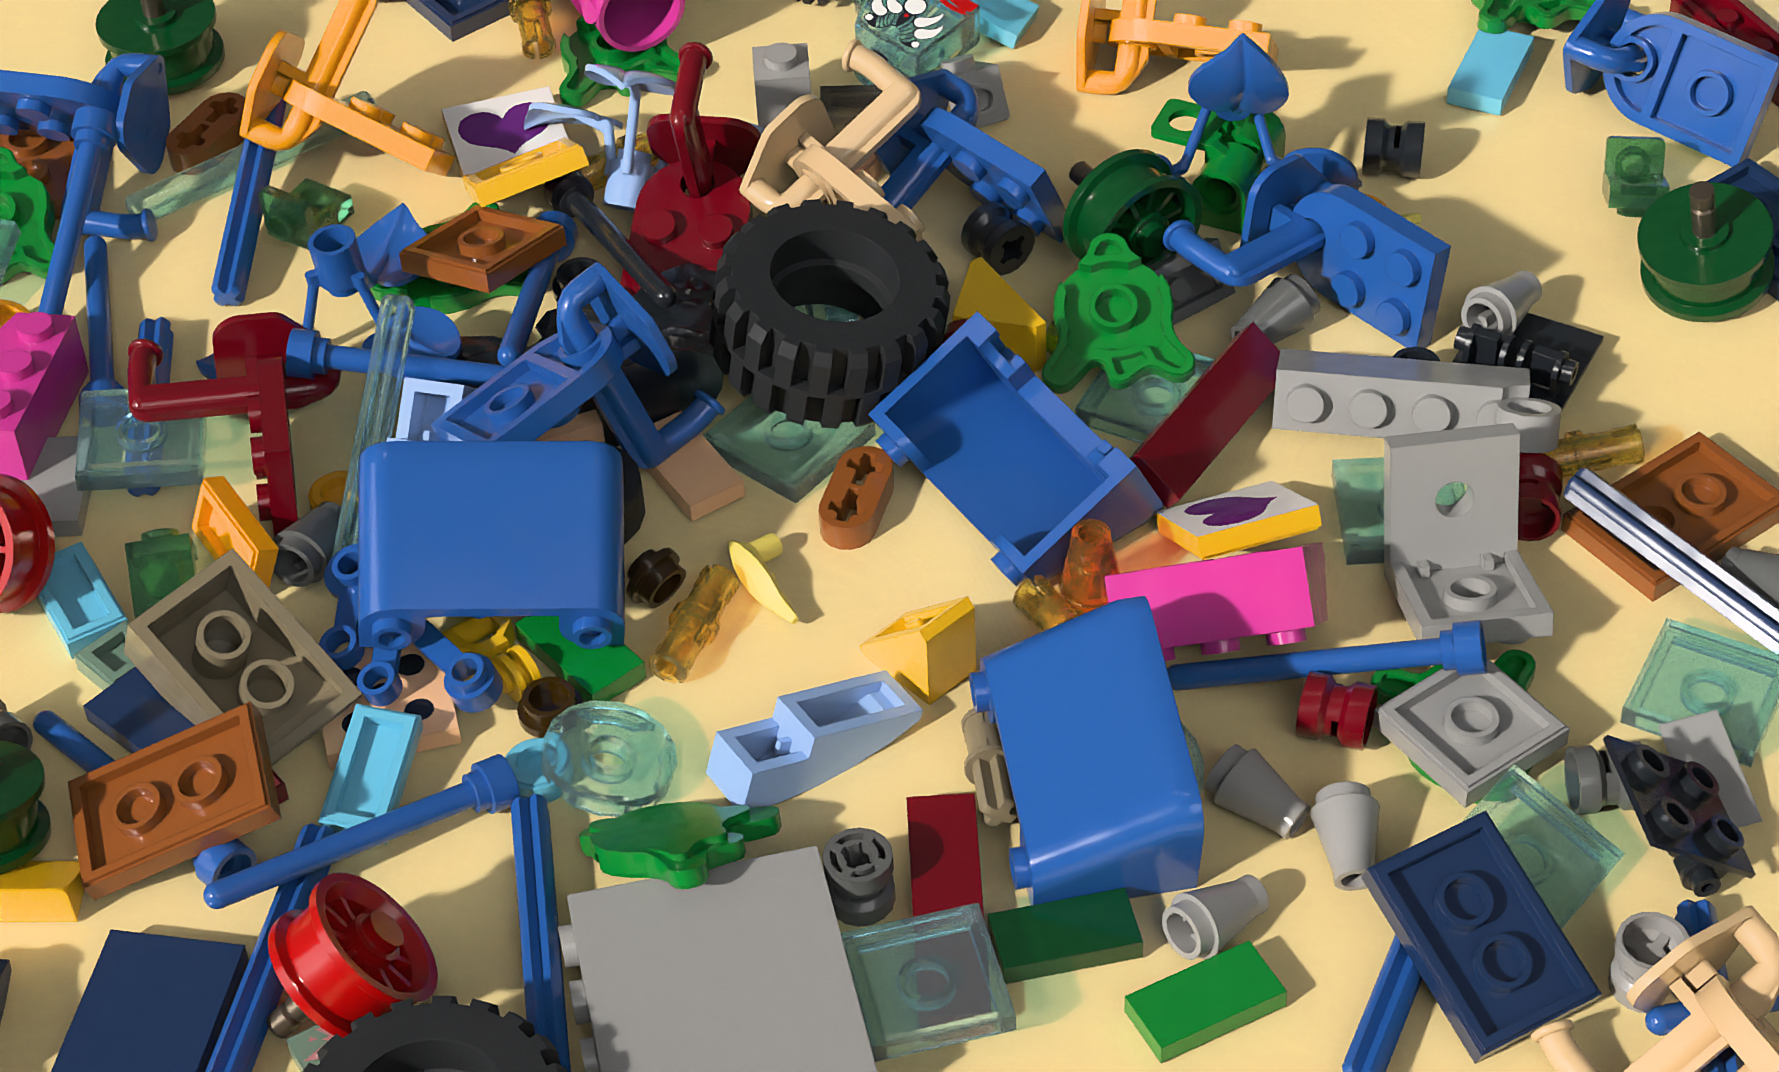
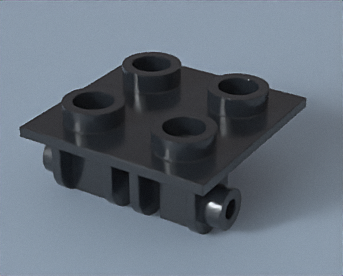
[1452,313,1604,412]
[1603,735,1756,897]

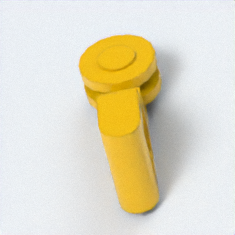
[441,616,542,702]

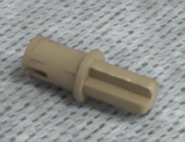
[961,709,1017,827]

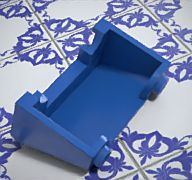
[868,311,1164,588]
[358,441,625,651]
[969,596,1204,905]

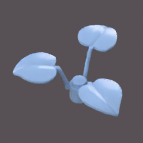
[524,64,765,212]

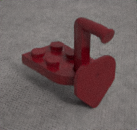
[620,42,761,304]
[127,312,341,537]

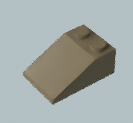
[124,548,362,766]

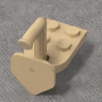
[739,39,935,253]
[1531,905,1779,1072]

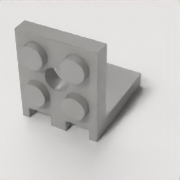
[1384,423,1554,644]

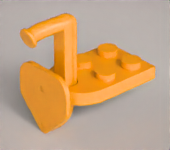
[239,0,456,177]
[1076,0,1279,95]

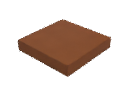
[399,205,567,293]

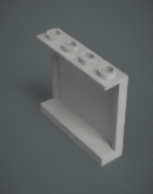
[558,845,877,1072]

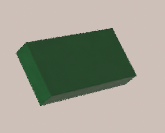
[988,887,1143,984]

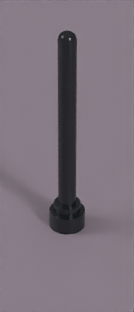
[543,170,678,308]

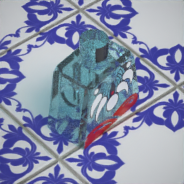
[853,0,980,89]

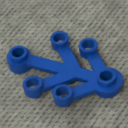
[319,543,503,713]

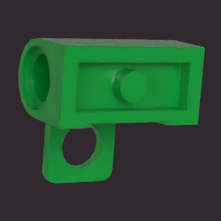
[1151,99,1286,235]

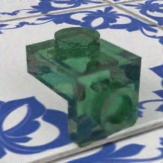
[1602,136,1670,217]
[259,178,355,250]
[125,528,198,618]

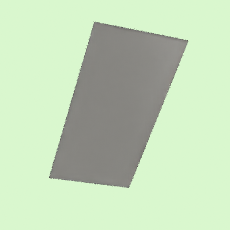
[1658,709,1763,828]

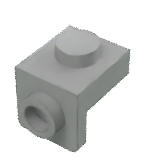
[941,54,1010,128]

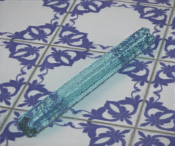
[125,91,377,220]
[332,294,415,557]

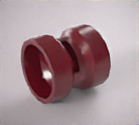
[1518,452,1563,542]
[1295,670,1379,751]

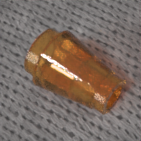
[1059,519,1121,614]

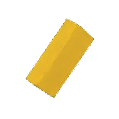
[0,861,85,922]

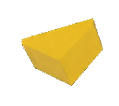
[952,257,1047,372]
[859,596,977,706]

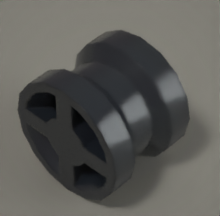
[961,201,1035,275]

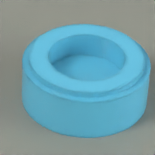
[505,738,573,803]

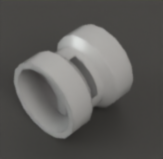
[1608,912,1690,1013]

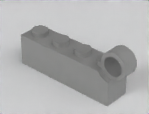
[1272,348,1562,453]

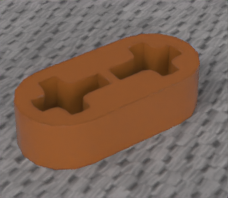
[166,92,246,176]
[818,446,894,550]

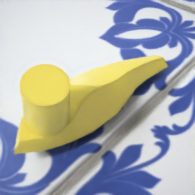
[728,533,799,625]

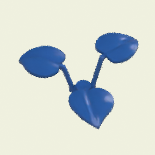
[1156,33,1362,190]
[196,203,462,380]

